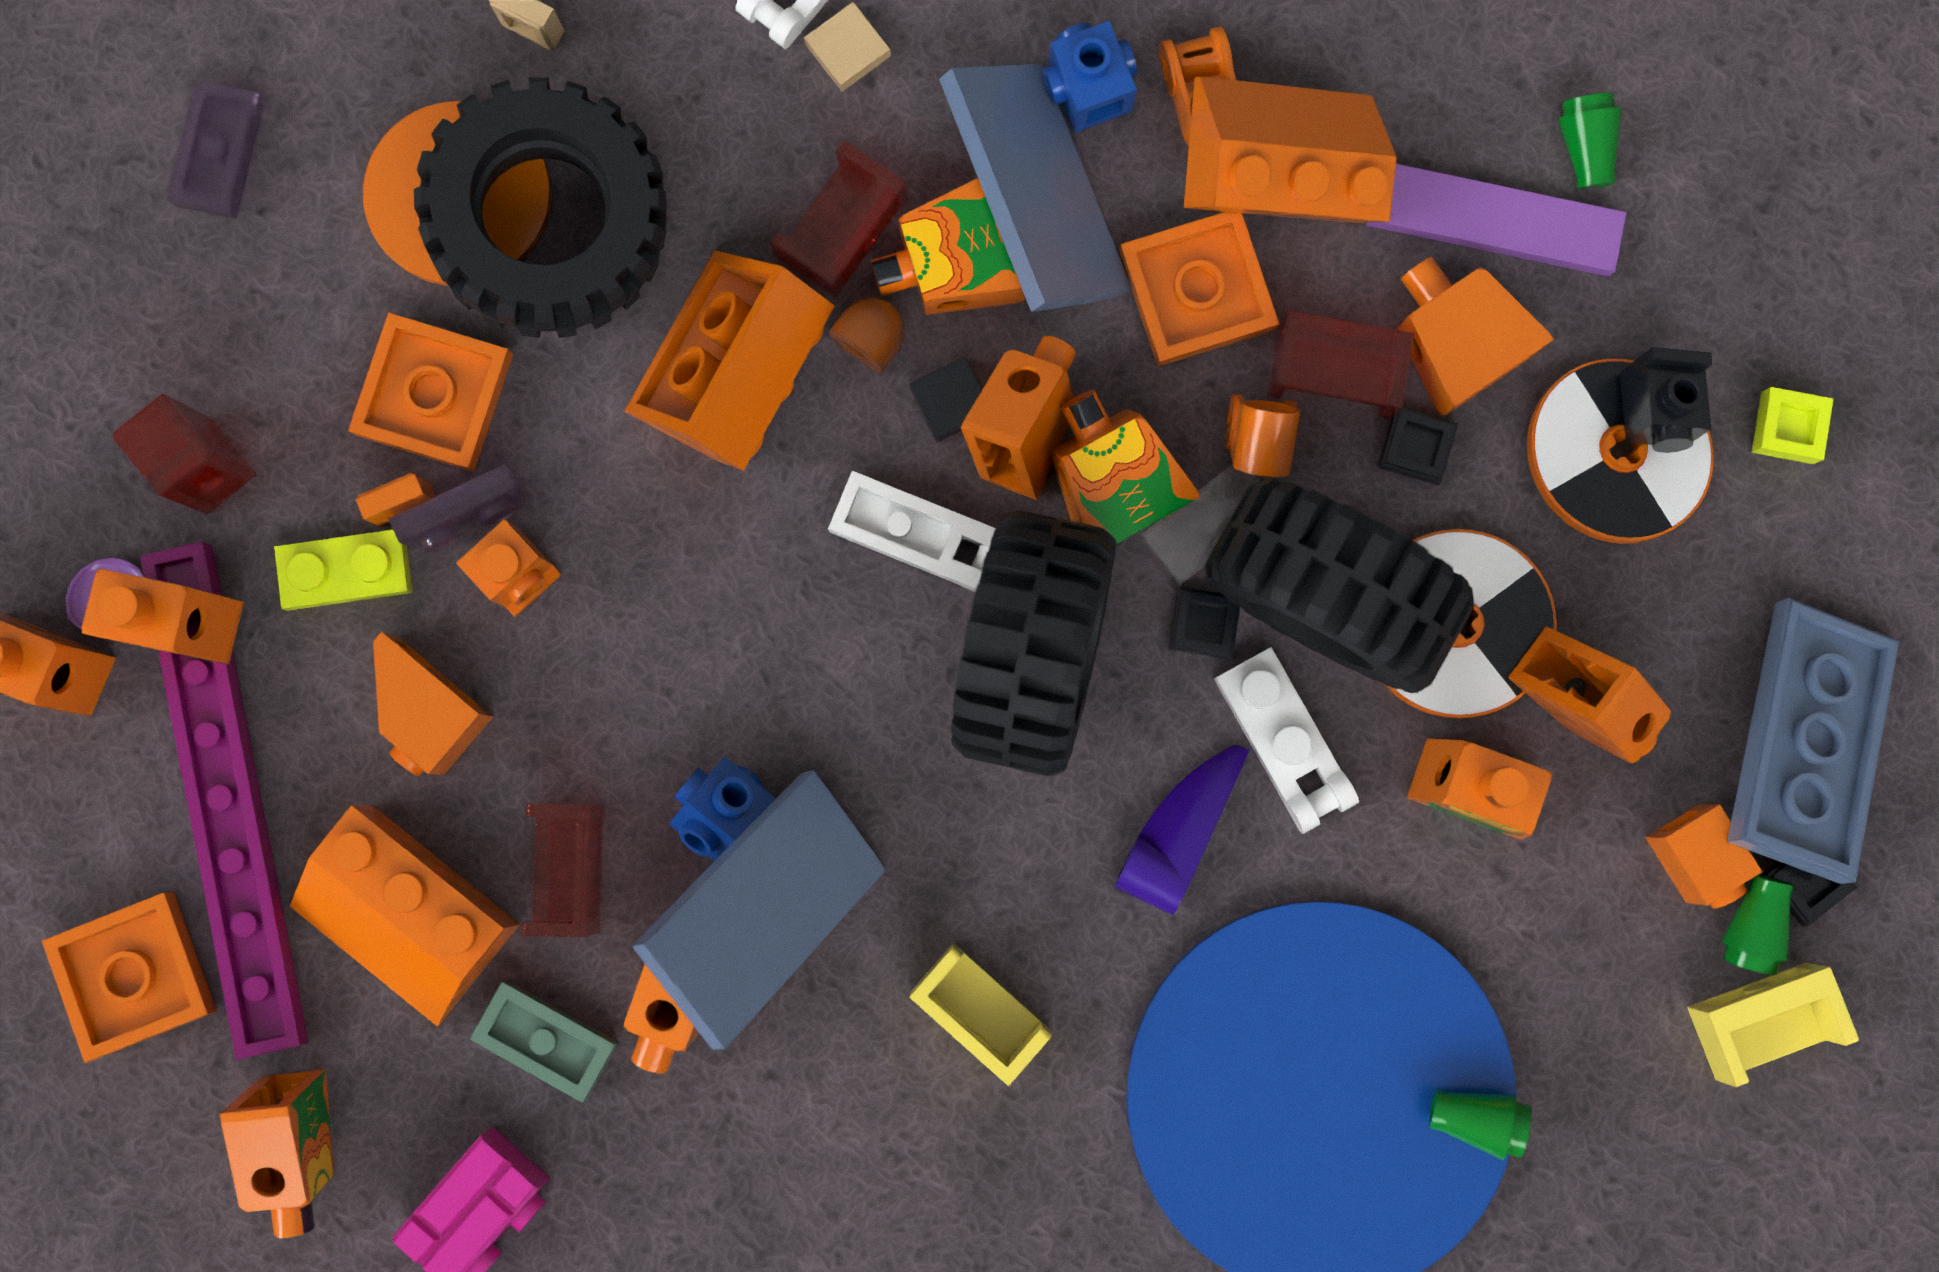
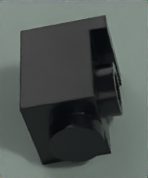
[1620,347,1712,453]

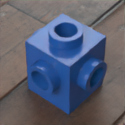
[1042,21,1137,133]
[669,756,776,861]

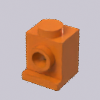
[456,519,562,617]

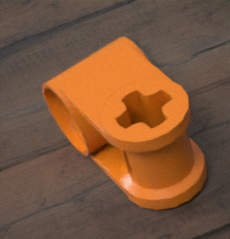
[1158,26,1237,146]
[1224,394,1301,477]

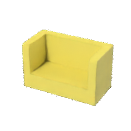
[909,942,1052,1087]
[1687,962,1859,1087]

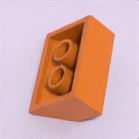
[1184,76,1397,223]
[624,250,835,471]
[290,805,520,1027]

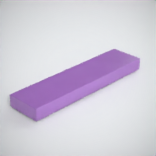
[1366,164,1627,277]

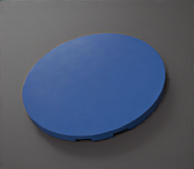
[1126,901,1517,1272]

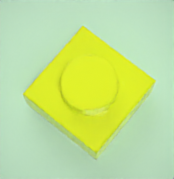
[1751,387,1833,464]

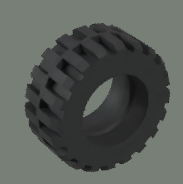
[414,77,667,338]
[1205,478,1474,693]
[951,510,1116,777]

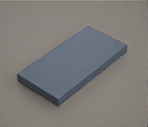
[939,64,1132,312]
[1727,598,1899,884]
[632,770,886,1050]

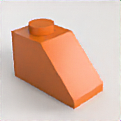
[373,631,493,777]

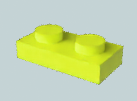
[274,529,413,611]

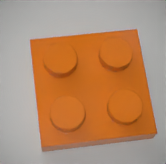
[1119,212,1279,367]
[348,312,514,472]
[42,891,217,1063]

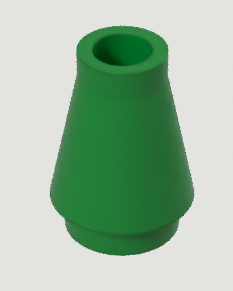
[1557,93,1622,190]
[1721,874,1794,975]
[1428,1089,1532,1161]

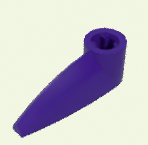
[1114,745,1250,915]

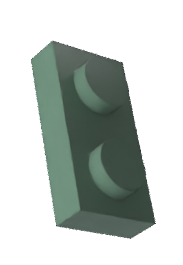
[469,980,619,1103]

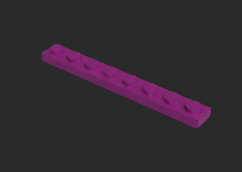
[140,541,309,1060]

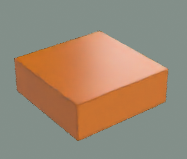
[355,472,439,528]

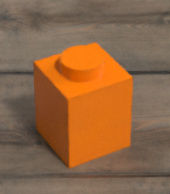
[1645,804,1762,909]

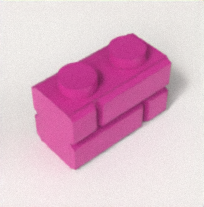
[391,1127,550,1272]

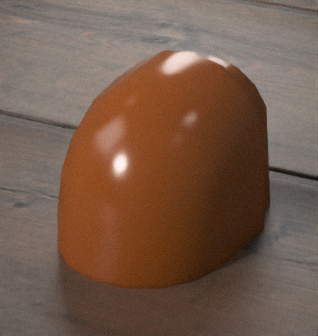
[829,297,905,375]

